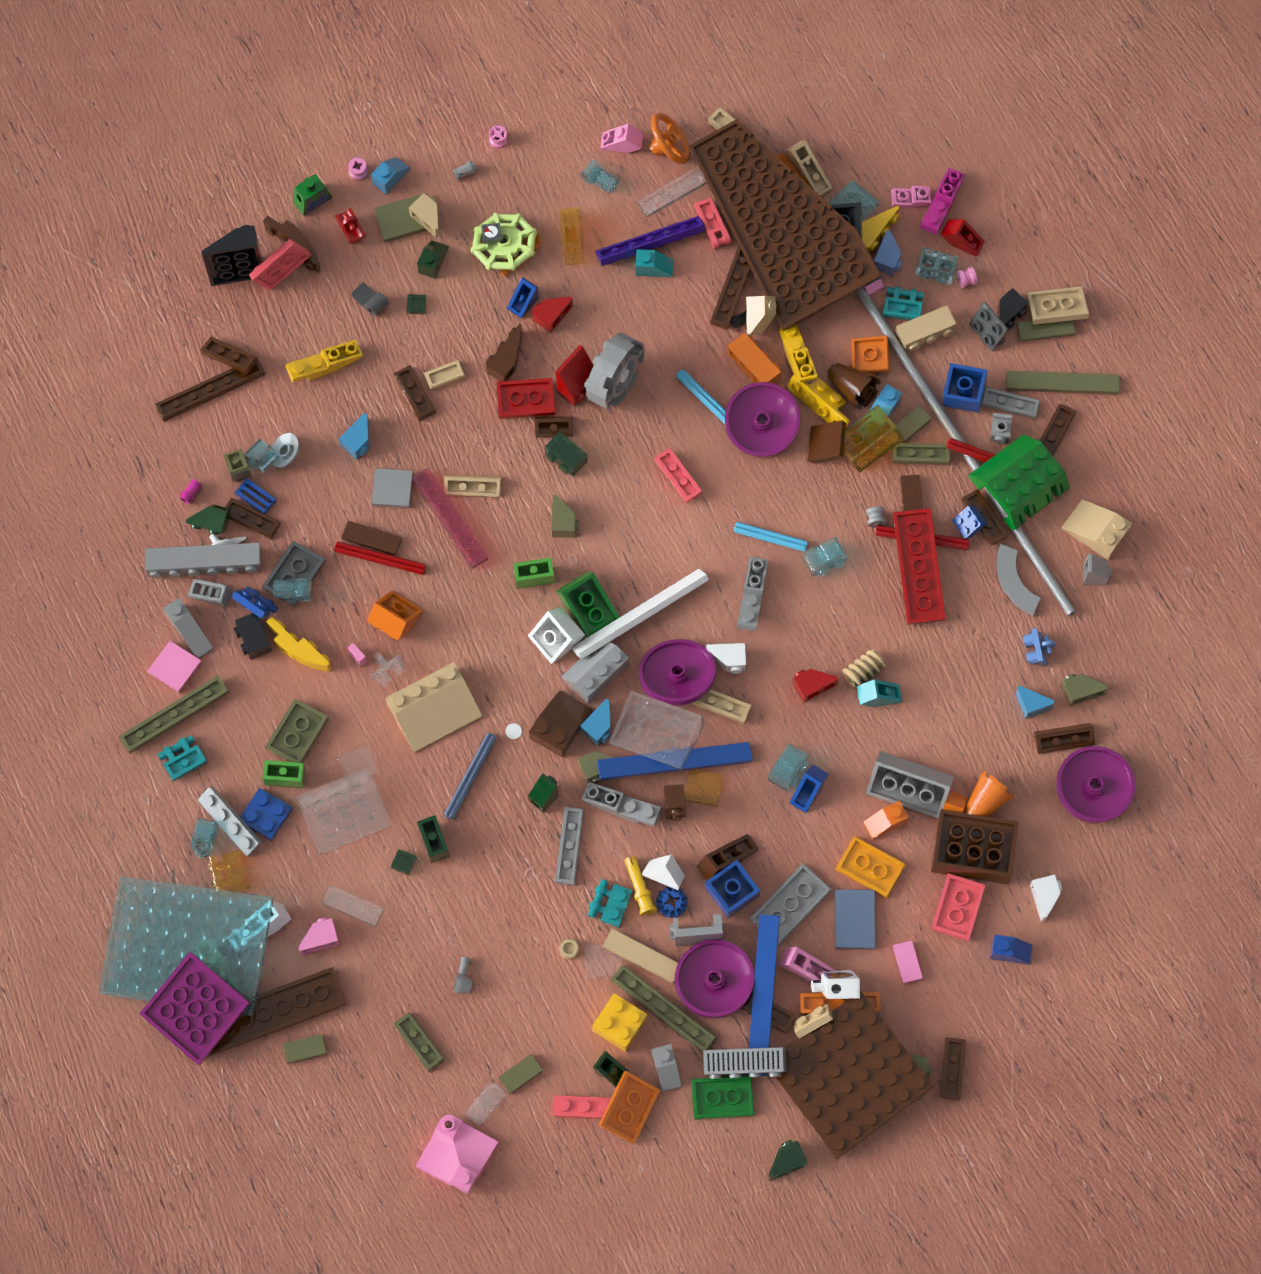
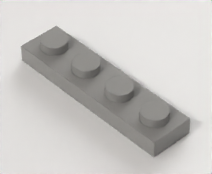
[198,786,262,857]

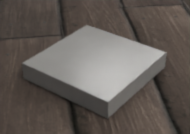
[371,468,413,508]

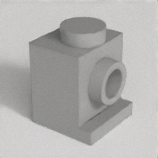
[990,413,1012,444]

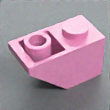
[601,124,644,153]

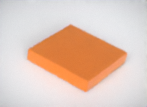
[851,335,890,374]

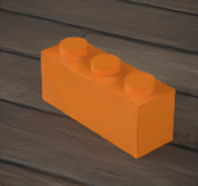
[727,333,781,384]

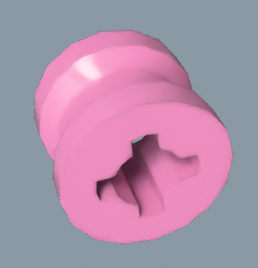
[489,125,507,148]
[348,157,368,180]
[957,267,977,288]

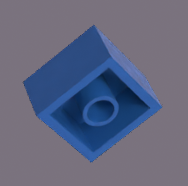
[943,363,987,413]
[705,860,760,919]

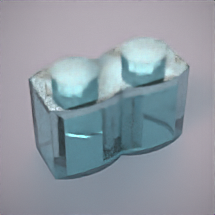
[803,537,847,577]

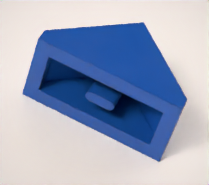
[507,277,539,318]

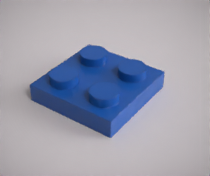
[240,788,293,841]

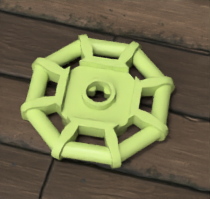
[471,213,538,271]

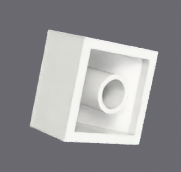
[528,607,585,664]

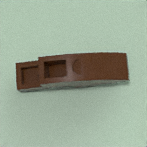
[263,216,321,273]

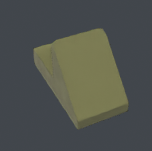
[224,449,251,482]

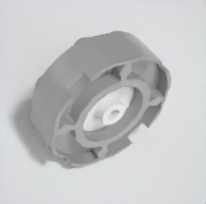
[584,332,645,410]

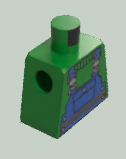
[293,174,332,216]

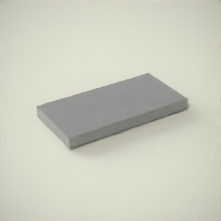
[749,863,832,946]

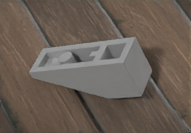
[163,598,213,659]

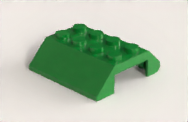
[968,434,1070,530]

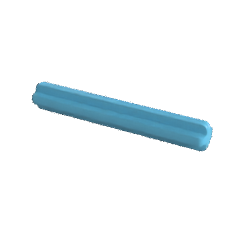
[676,369,726,424]
[734,522,808,552]

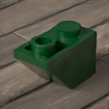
[186,504,232,535]
[528,773,559,813]

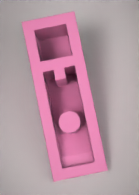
[778,947,836,982]

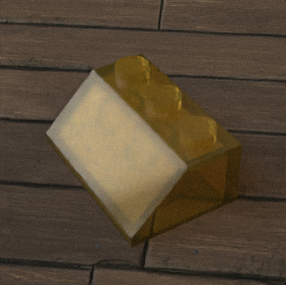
[843,405,904,473]

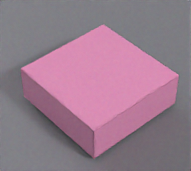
[348,643,367,666]

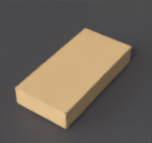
[424,360,465,391]

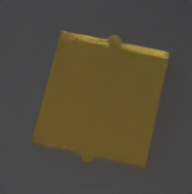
[685,769,723,806]

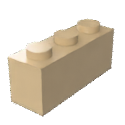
[895,305,956,351]

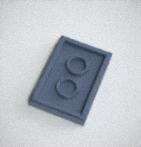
[835,890,875,949]

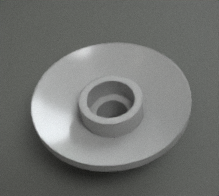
[269,433,300,468]

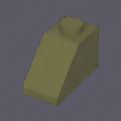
[552,495,579,537]
[1061,674,1108,706]

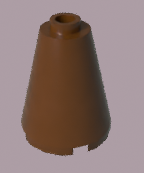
[828,363,881,409]

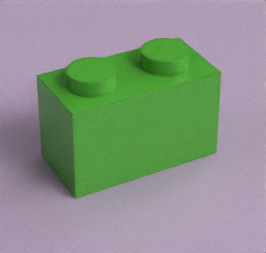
[513,558,555,589]
[263,760,306,788]

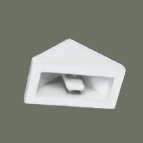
[642,854,685,890]

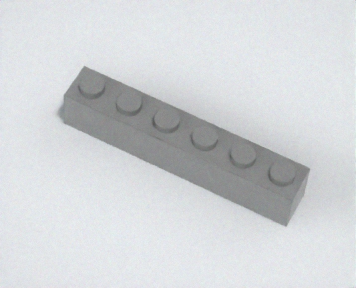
[145,543,262,578]

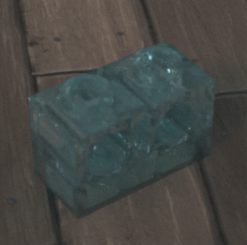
[916,247,958,284]

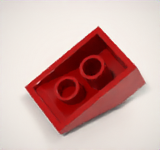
[556,345,594,406]

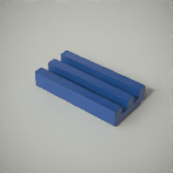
[235,478,276,514]

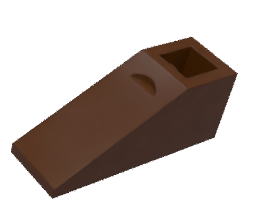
[486,324,523,381]

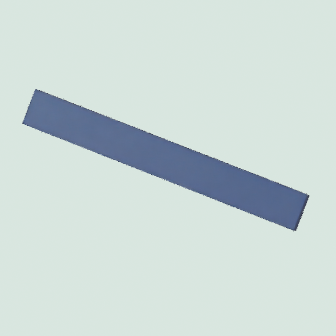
[597,742,753,780]
[747,915,780,1076]

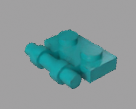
[883,286,924,320]
[157,735,207,782]
[588,879,633,928]

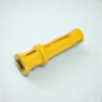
[624,856,657,916]

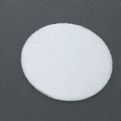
[505,723,522,739]

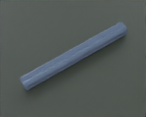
[444,733,496,820]

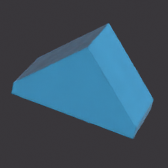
[1015,685,1054,718]

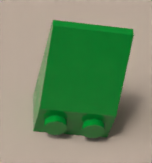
[556,571,620,638]

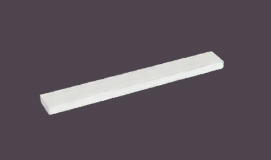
[571,569,709,659]

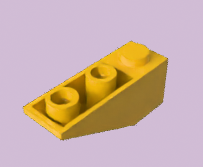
[862,206,900,253]

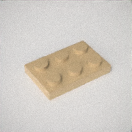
[1026,286,1089,325]

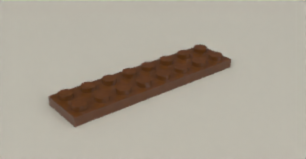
[207,967,346,1058]

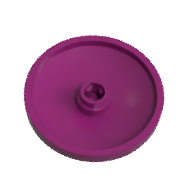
[725,382,800,457]
[639,639,716,706]
[1056,746,1135,823]
[675,939,755,1019]

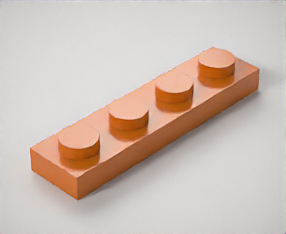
[800,992,881,1015]

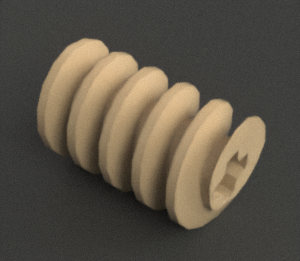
[842,649,886,687]

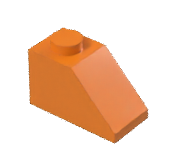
[863,800,909,840]

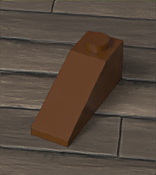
[696,834,759,881]

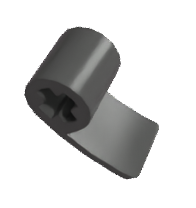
[351,282,389,317]

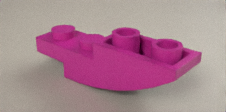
[920,168,965,235]

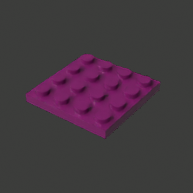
[139,952,251,1065]

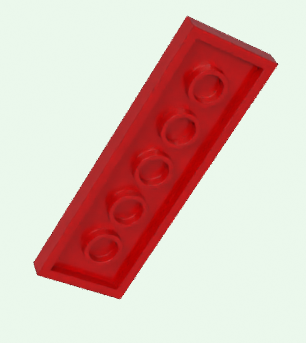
[892,508,946,625]

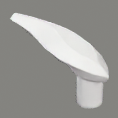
[210,534,246,545]

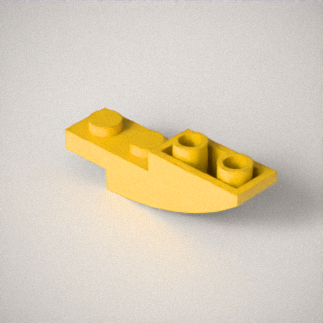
[779,325,818,383]
[286,339,363,383]
[266,617,331,672]

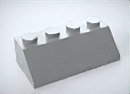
[866,751,954,819]

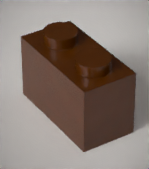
[664,784,686,821]

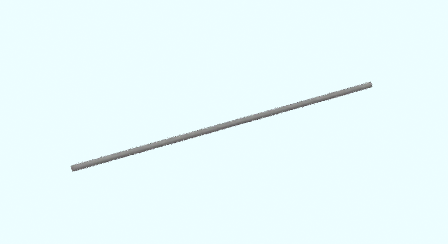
[856,288,1076,616]

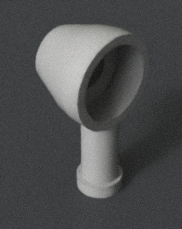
[453,957,473,994]

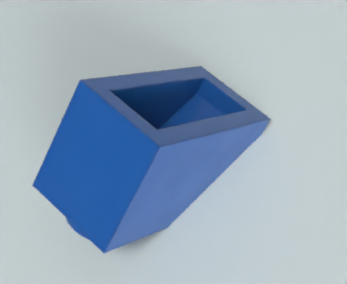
[789,764,829,813]
[990,935,1032,965]

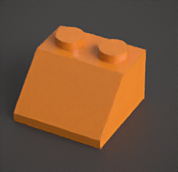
[367,590,423,641]

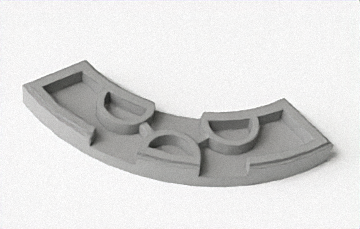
[996,544,1040,616]

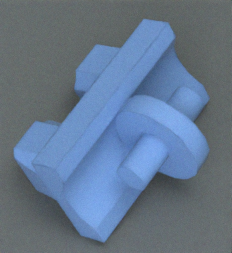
[1023,628,1056,666]

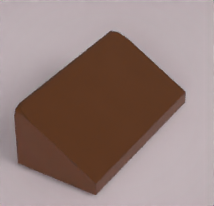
[535,416,573,437]

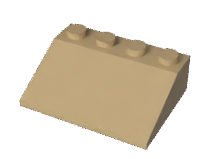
[386,662,482,753]

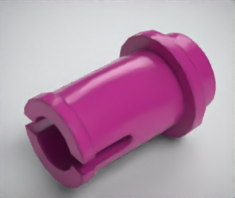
[180,479,202,504]

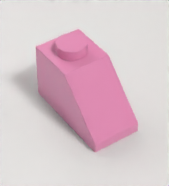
[298,917,339,956]

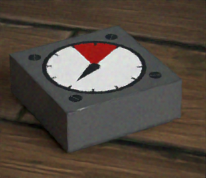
[482,223,502,244]

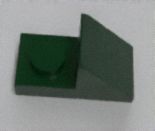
[593,1051,632,1088]

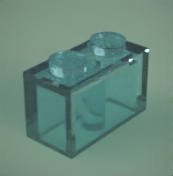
[768,743,809,792]

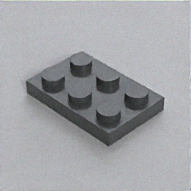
[262,541,326,607]

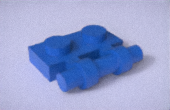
[231,587,278,619]

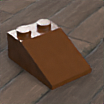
[529,690,593,758]

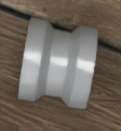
[866,507,887,528]

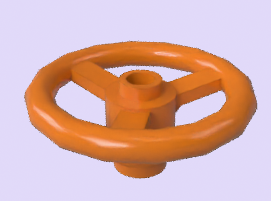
[649,112,691,164]

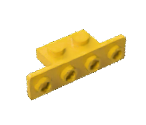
[787,375,850,427]

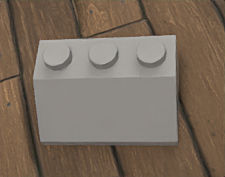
[561,642,629,703]

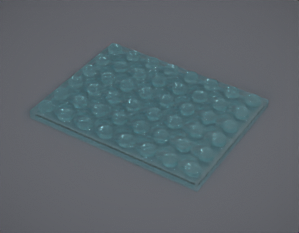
[99,876,274,1016]

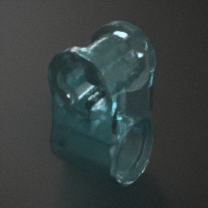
[191,818,218,858]

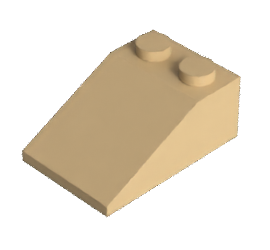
[1061,499,1132,560]

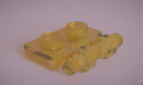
[208,850,250,895]

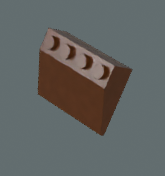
[931,809,1018,884]

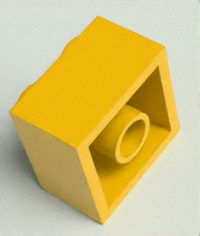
[592,993,647,1052]

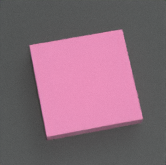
[148,641,202,693]

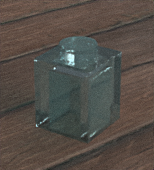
[244,439,278,472]

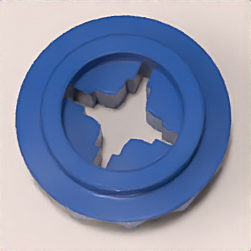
[656,887,688,918]

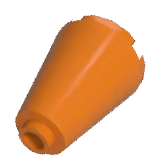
[963,771,1014,817]

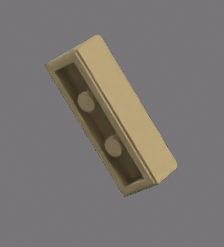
[444,474,502,497]

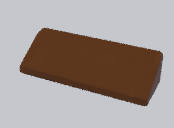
[1034,723,1095,754]

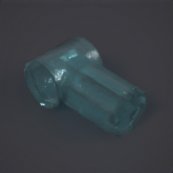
[580,160,619,194]
[273,578,312,602]

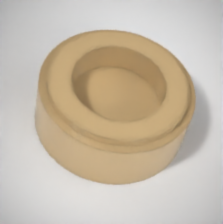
[559,939,579,960]

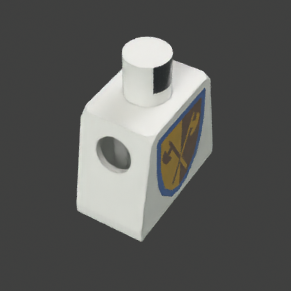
[811,970,860,999]

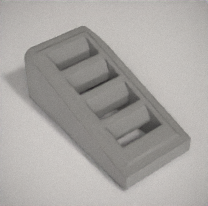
[188,579,232,607]

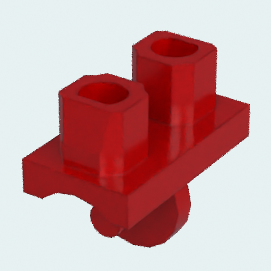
[334,208,366,244]

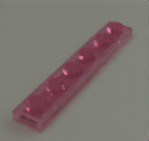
[412,468,488,569]

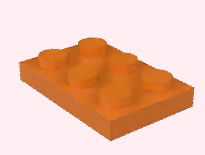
[598,1071,660,1144]

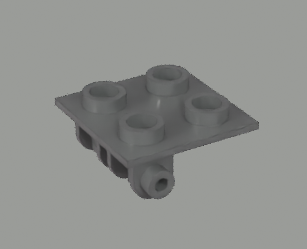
[969,302,1008,351]

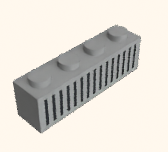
[703,1047,787,1079]

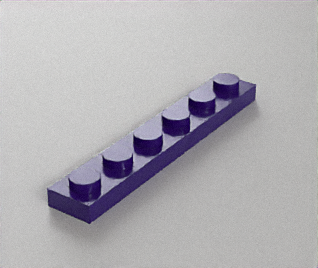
[595,216,705,266]

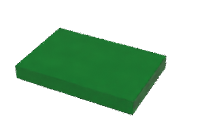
[691,1075,754,1120]

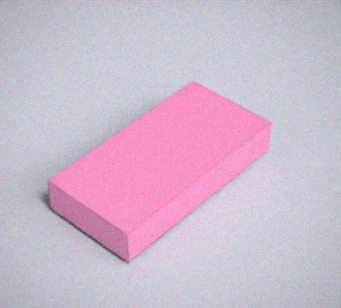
[893,941,922,984]

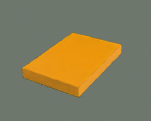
[835,836,906,899]

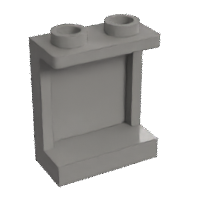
[670,914,723,946]

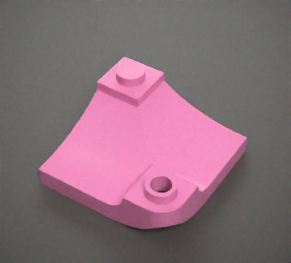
[416,1115,498,1195]

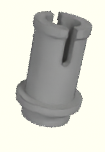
[453,161,477,180]

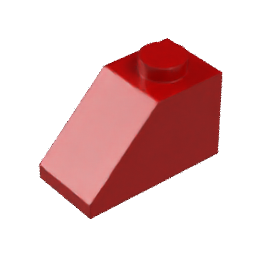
[940,219,985,256]
[532,296,573,333]
[792,669,838,702]

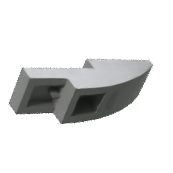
[737,557,769,631]
[581,782,662,827]

